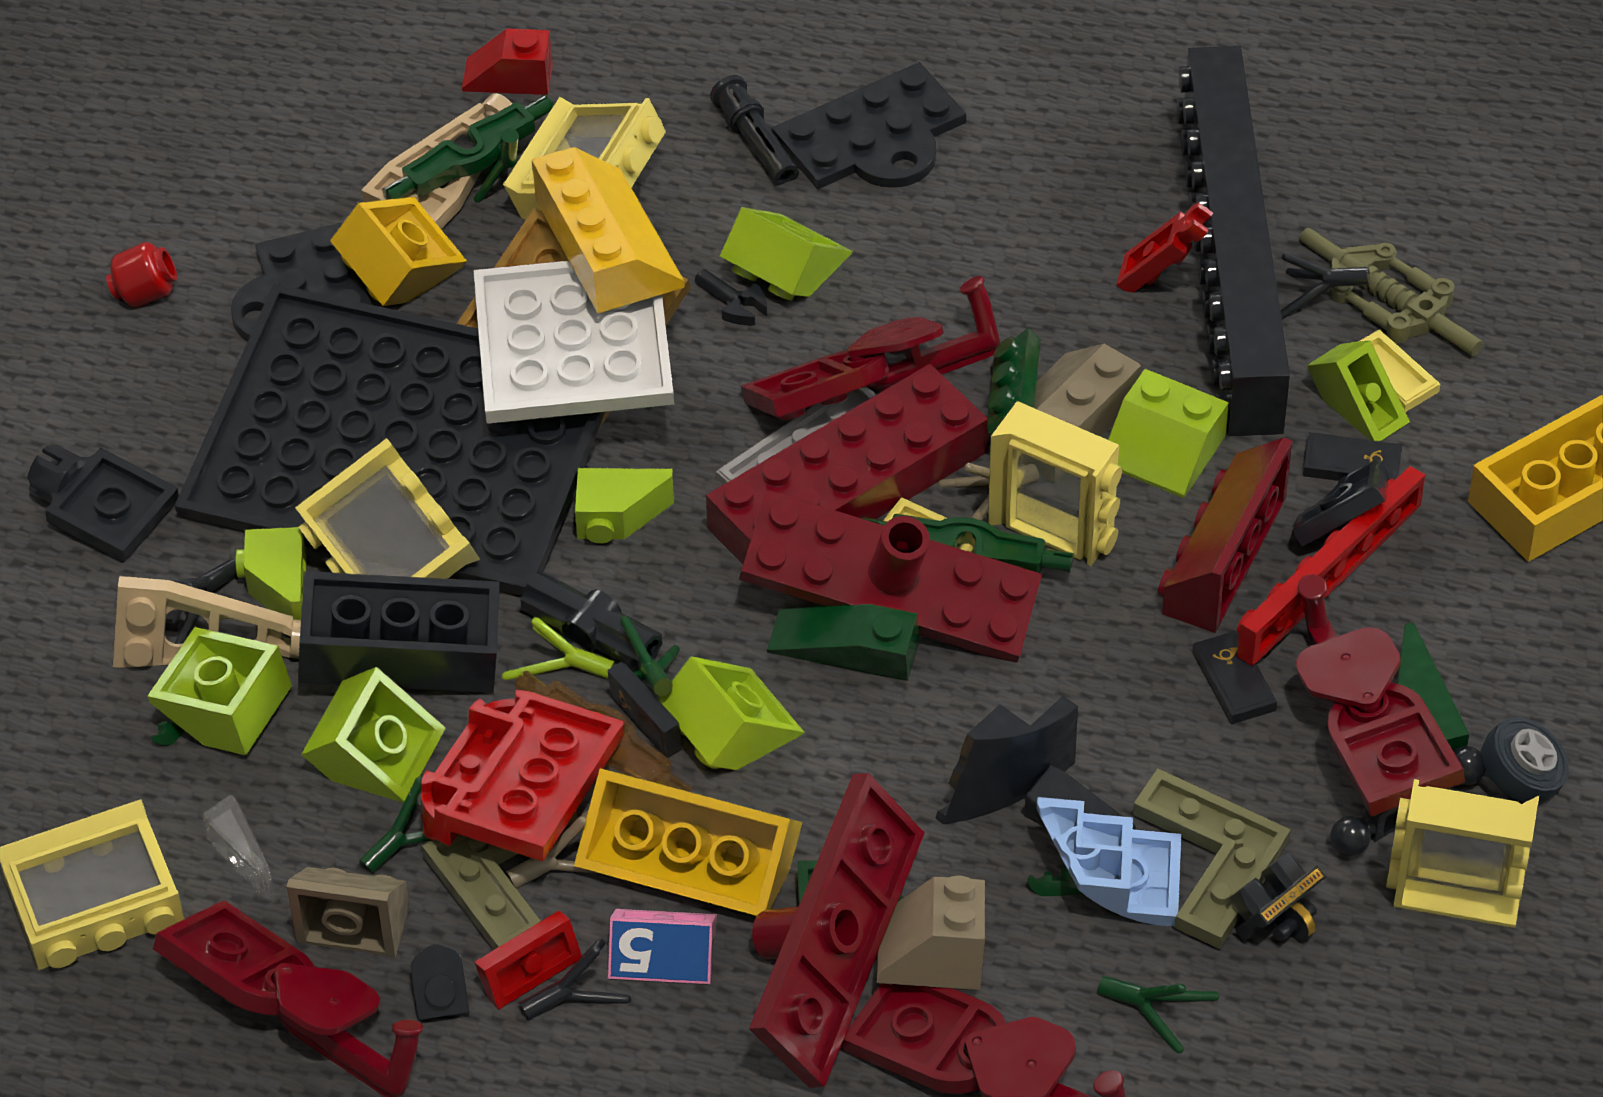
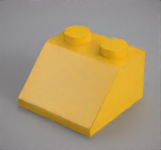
[330,197,467,306]

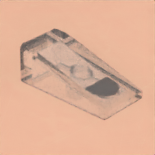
[203,795,275,900]

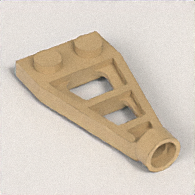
[361,93,512,229]
[113,576,301,668]

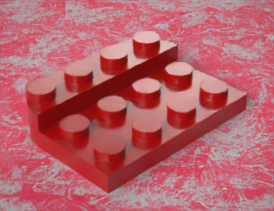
[421,690,625,861]

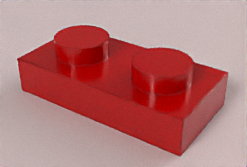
[474,911,582,1010]

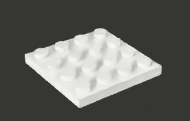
[474,261,674,423]

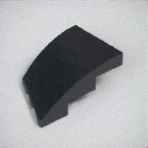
[935,696,1078,825]

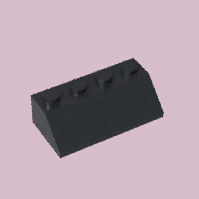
[298,571,499,693]

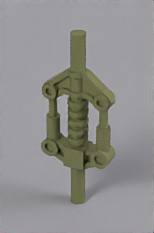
[1299,228,1483,356]

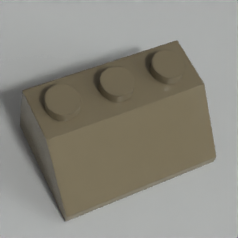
[988,343,1142,481]

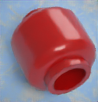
[106,242,177,307]

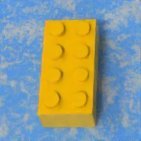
[1468,395,1603,562]

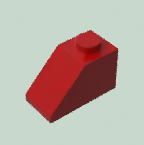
[462,29,553,95]

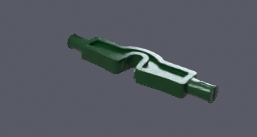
[382,94,554,200]
[862,514,1074,573]

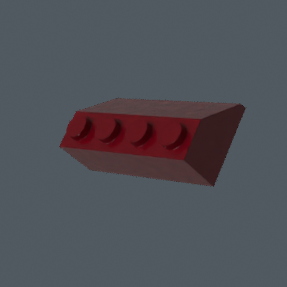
[1158,437,1293,633]

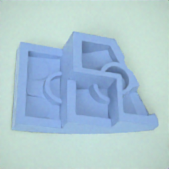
[1036,797,1181,927]

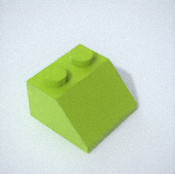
[720,207,853,300]
[1108,369,1229,498]
[147,627,292,755]
[658,656,804,770]
[301,667,446,803]

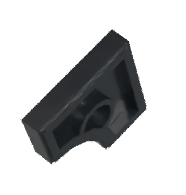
[1294,459,1389,547]

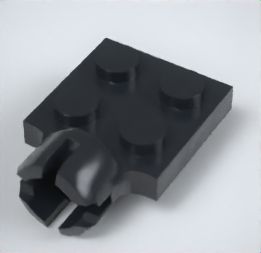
[27,444,179,562]

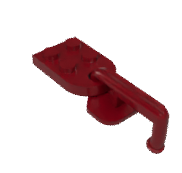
[740,276,1000,420]
[1296,574,1465,816]
[153,900,423,1097]
[842,983,1126,1097]

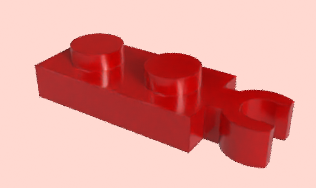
[1116,203,1213,293]

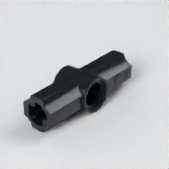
[520,573,663,671]

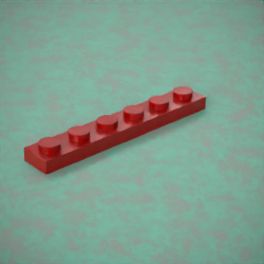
[1236,466,1426,666]

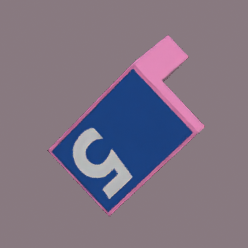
[608,909,717,984]

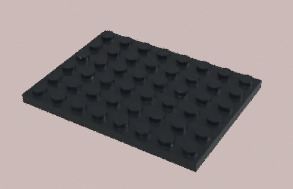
[175,284,606,596]

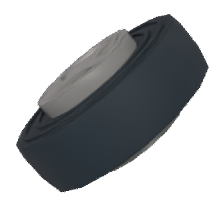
[1481,717,1569,803]

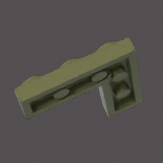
[1133,768,1291,949]
[422,810,577,950]

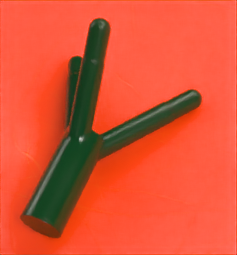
[474,128,519,202]
[620,616,680,696]
[359,777,432,874]
[1098,976,1219,1054]

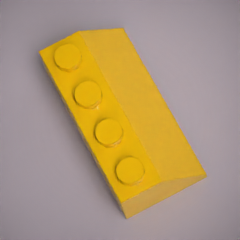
[531,147,685,313]
[574,768,802,916]

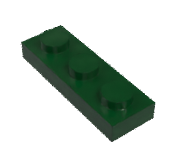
[986,328,1041,434]

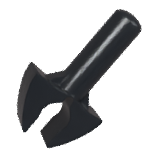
[695,269,768,326]

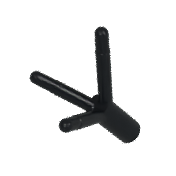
[1280,252,1370,319]
[170,560,237,644]
[519,939,631,1020]

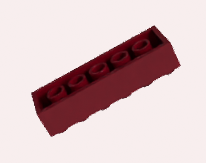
[706,364,988,564]

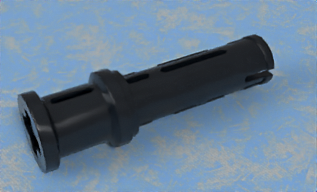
[710,75,799,186]

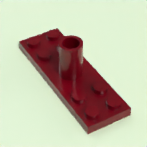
[739,489,1042,662]
[749,772,925,1088]

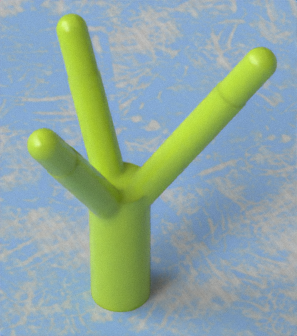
[501,618,615,680]

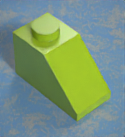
[1306,340,1410,441]
[575,468,674,543]
[236,527,307,620]

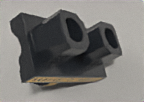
[1229,852,1326,943]

